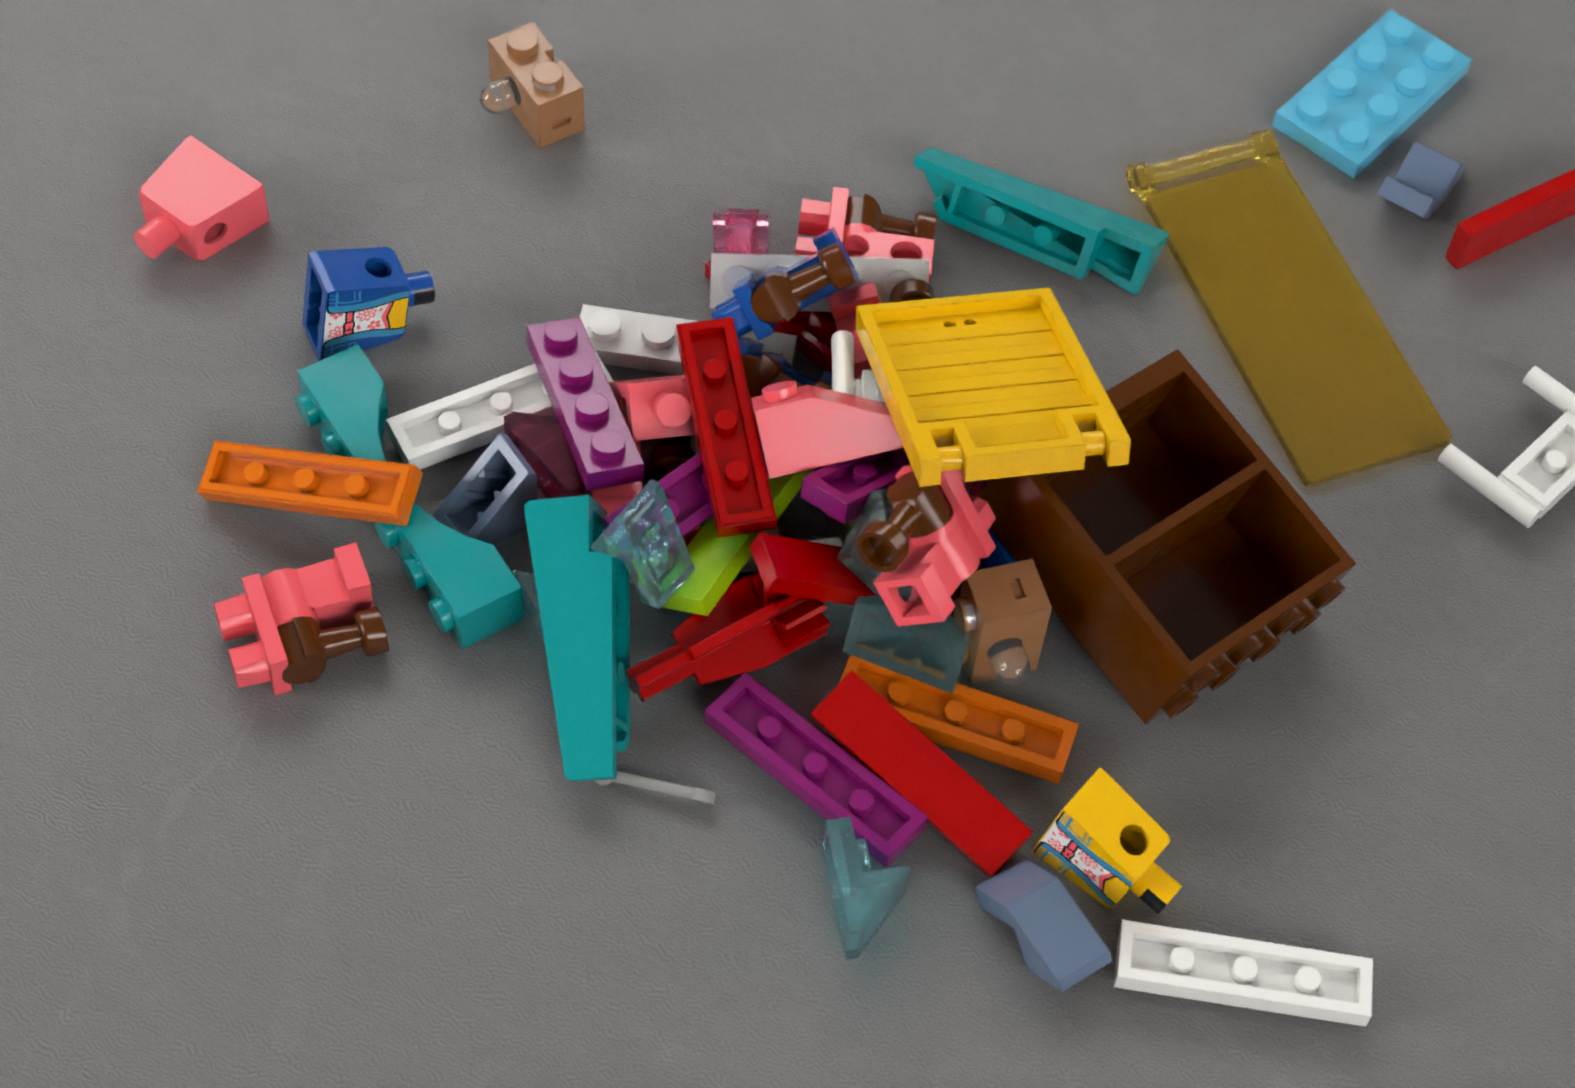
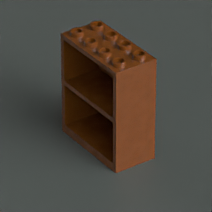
[977,349,1356,725]

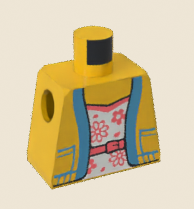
[1032,767,1182,914]

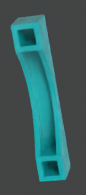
[295,344,524,649]

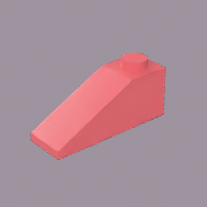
[751,381,904,479]

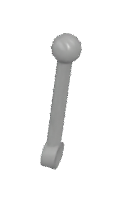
[594,770,716,805]

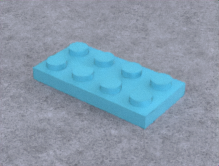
[1272,9,1472,179]

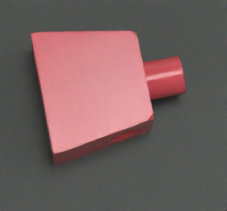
[133,135,270,260]
[609,375,696,441]

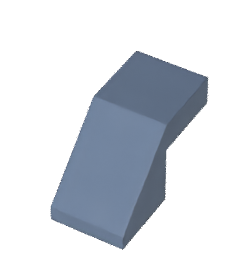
[1377,141,1467,220]
[974,858,1113,992]

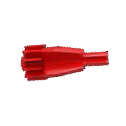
[625,571,830,702]

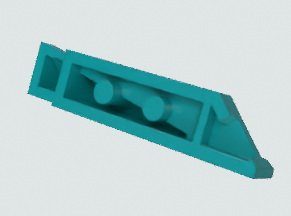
[913,147,1169,295]
[524,495,631,782]

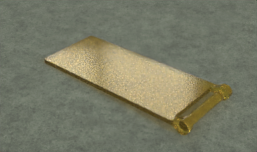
[1126,128,1452,487]

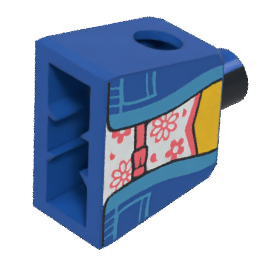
[302,247,435,361]

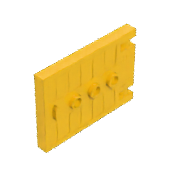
[856,287,1131,487]

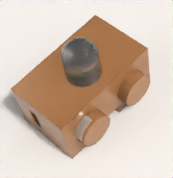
[480,21,584,149]
[948,558,1052,686]

